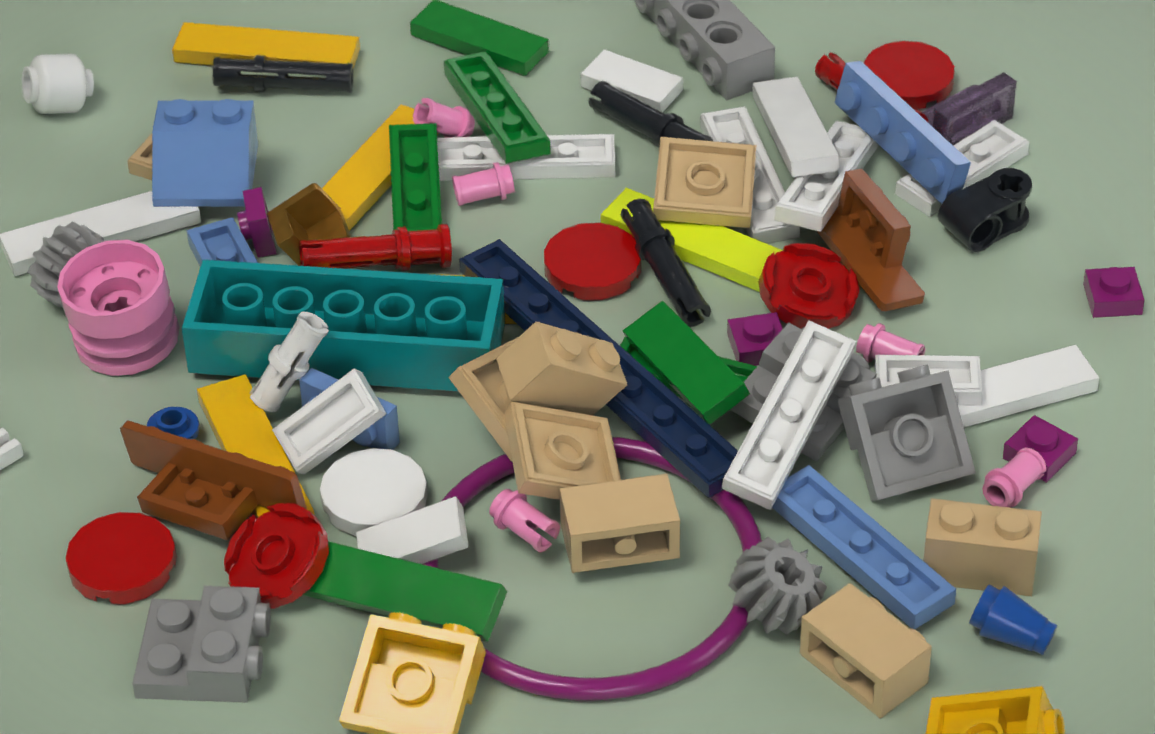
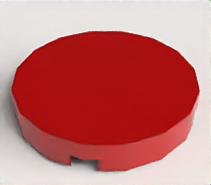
[864,41,955,110]
[544,223,641,301]
[758,243,860,329]
[224,503,329,609]
[65,512,177,604]

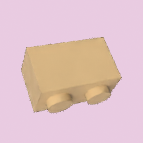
[496,322,627,416]
[560,474,680,573]
[923,498,1042,597]
[800,583,932,719]

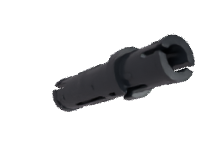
[213,55,353,92]
[589,81,713,148]
[621,198,711,327]

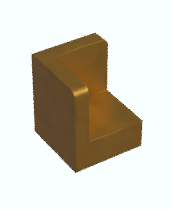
[267,183,351,266]

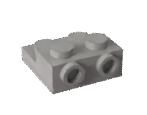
[730,322,877,462]
[837,365,976,501]
[132,586,271,703]

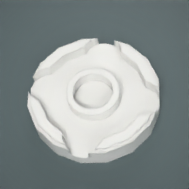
[320,448,428,536]

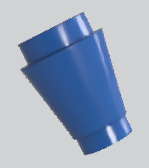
[969,584,1058,655]

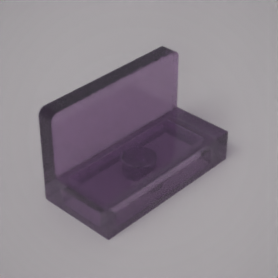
[922,72,1017,145]

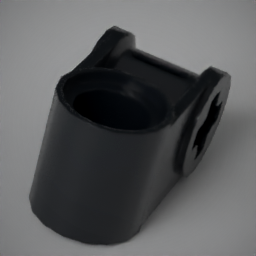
[937,168,1032,252]

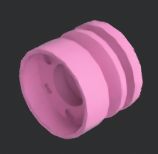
[57,240,180,376]

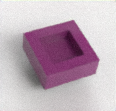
[237,187,277,258]
[1083,267,1145,318]
[727,312,783,366]
[1003,415,1078,482]

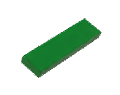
[444,51,551,164]
[303,541,508,642]

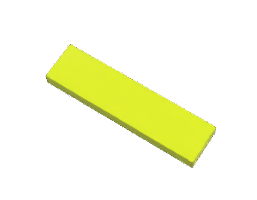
[601,187,783,292]

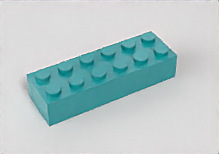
[182,259,505,391]

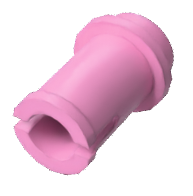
[413,98,475,137]
[452,162,515,206]
[856,323,926,363]
[982,448,1047,508]
[489,489,560,552]

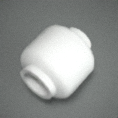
[22,54,94,114]

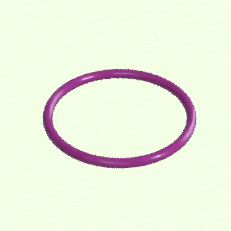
[423,437,762,700]

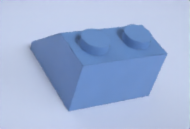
[152,99,258,207]

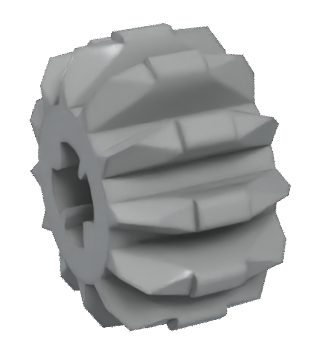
[28,222,104,307]
[728,537,827,635]

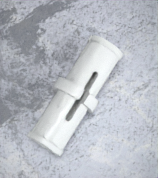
[249,312,329,412]

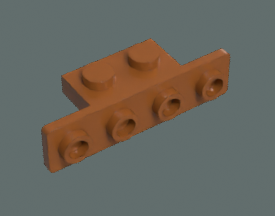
[816,168,925,312]
[120,421,307,540]

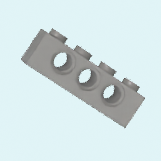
[634,0,775,100]

